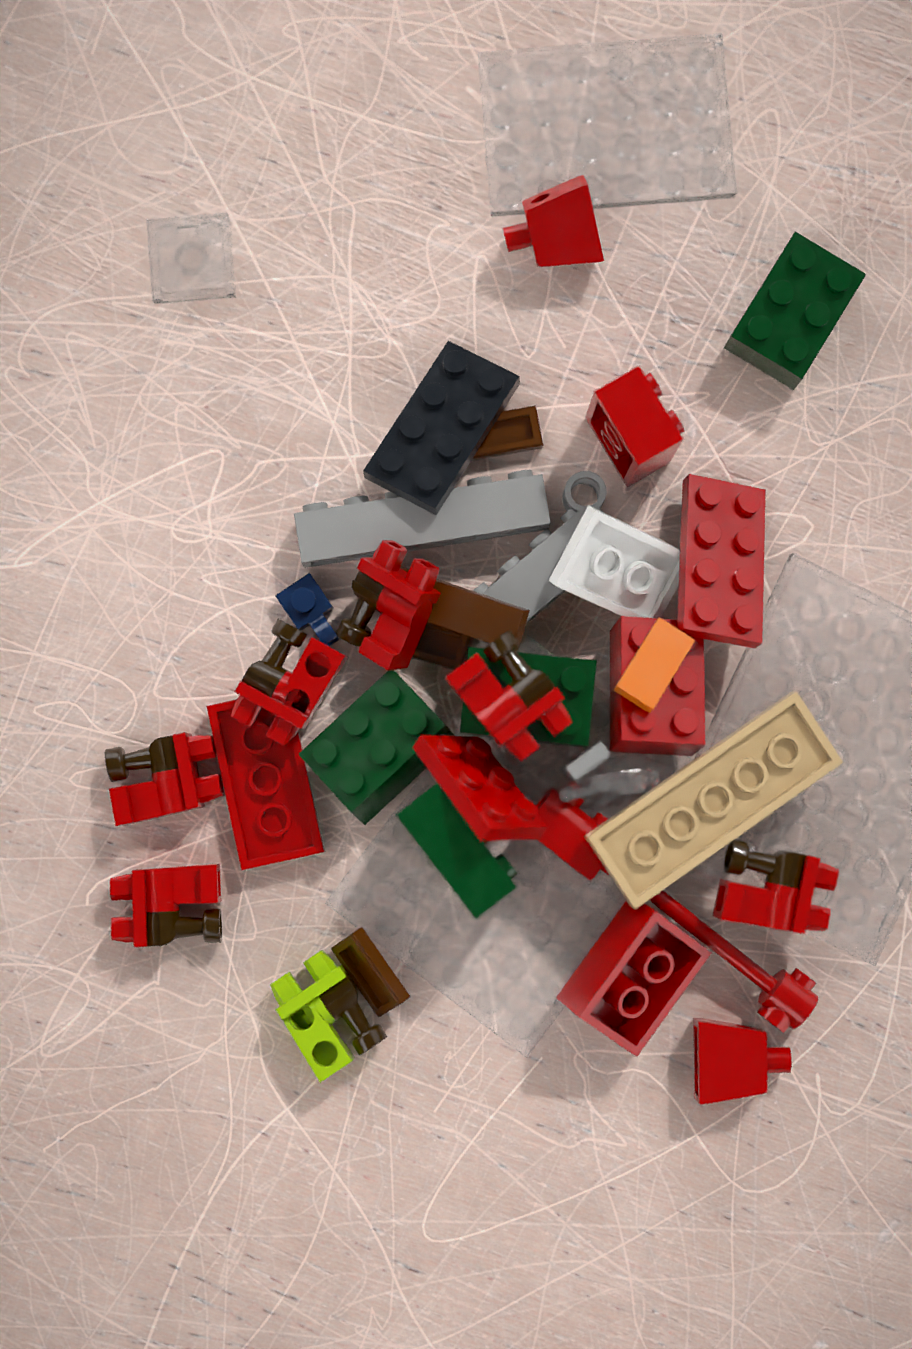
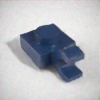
[275,573,340,647]

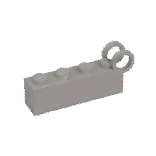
[473,471,607,624]

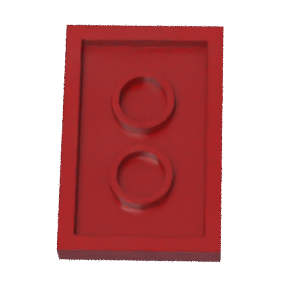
[412,735,548,841]

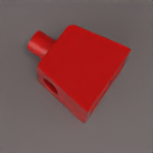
[503,175,604,267]
[693,1018,792,1104]

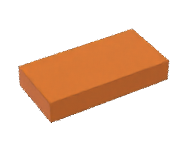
[613,617,695,713]

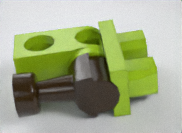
[270,950,388,1083]

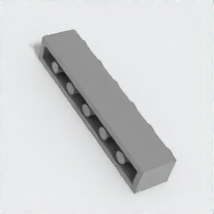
[294,470,551,568]

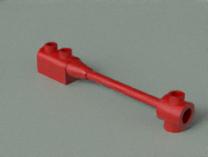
[535,785,818,1033]

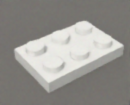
[549,505,680,618]

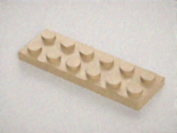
[584,691,843,909]

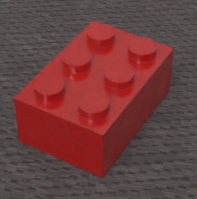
[585,365,684,487]
[610,616,705,756]
[556,900,712,1057]

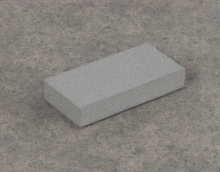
[560,742,610,781]

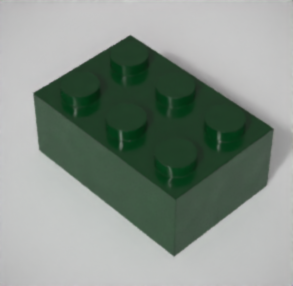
[724,231,866,390]
[459,647,597,748]
[298,670,455,825]
[395,783,518,920]

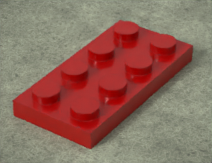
[677,474,766,649]
[207,699,325,871]

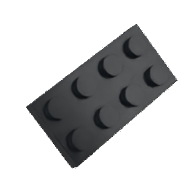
[363,341,520,515]

